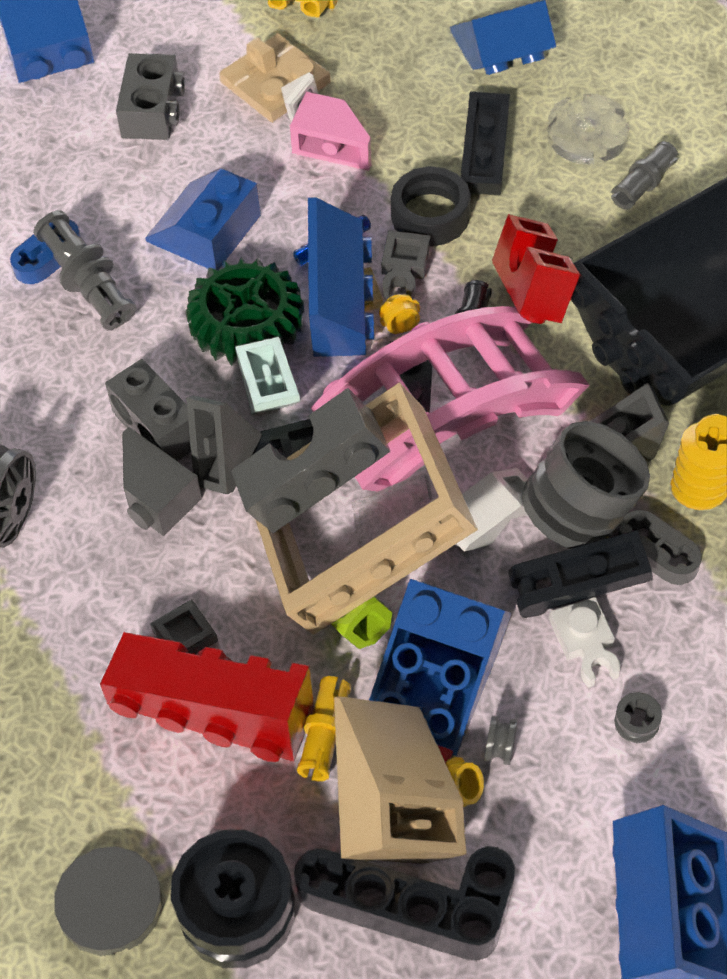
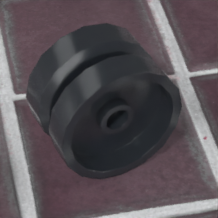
[170,830,295,968]

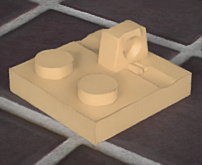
[219,33,331,123]

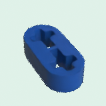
[10,219,81,284]

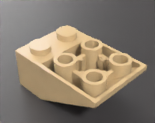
[334,696,466,864]

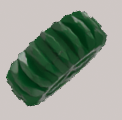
[185,257,305,366]

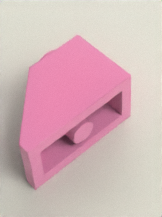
[290,92,371,171]

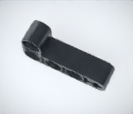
[294,846,515,961]

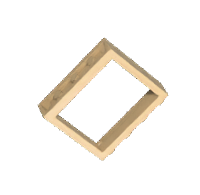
[255,382,478,635]

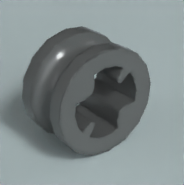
[614,692,663,743]
[484,716,517,765]

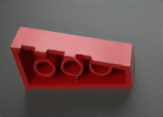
[100,632,314,762]

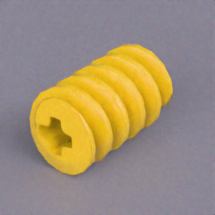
[670,413,727,510]

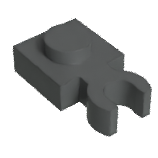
[381,231,430,300]

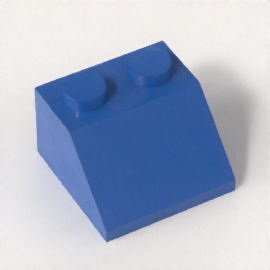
[0,0,94,83]
[449,0,557,75]
[145,168,261,270]

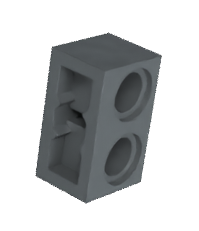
[116,53,185,140]
[105,358,191,461]

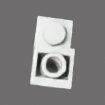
[455,468,528,552]

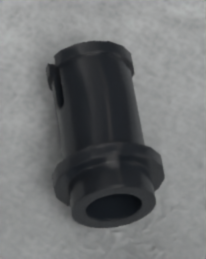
[454,280,492,315]

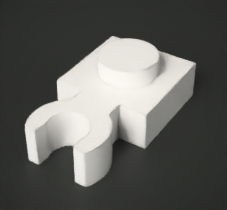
[549,597,620,687]

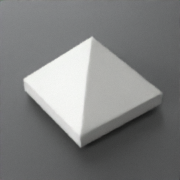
[281,72,318,122]

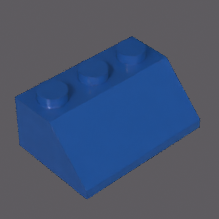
[308,197,374,357]
[612,805,727,979]

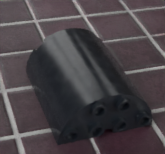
[571,177,727,406]

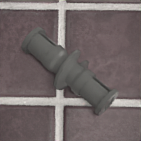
[33,210,137,330]

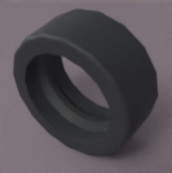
[390,166,471,247]

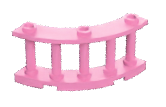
[311,306,590,494]

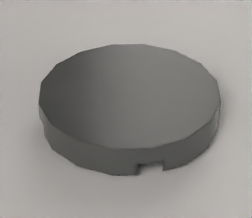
[54,846,163,956]

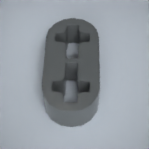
[618,510,702,585]

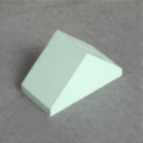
[235,337,300,415]

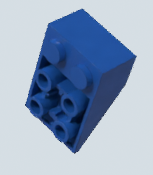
[369,579,511,756]

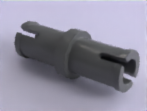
[611,141,678,210]

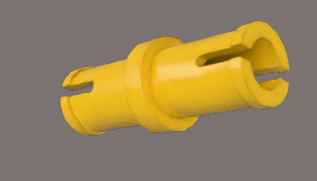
[297,676,351,782]

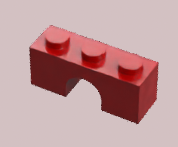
[492,214,580,324]

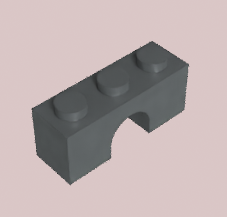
[231,388,391,533]

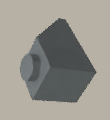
[122,427,202,536]

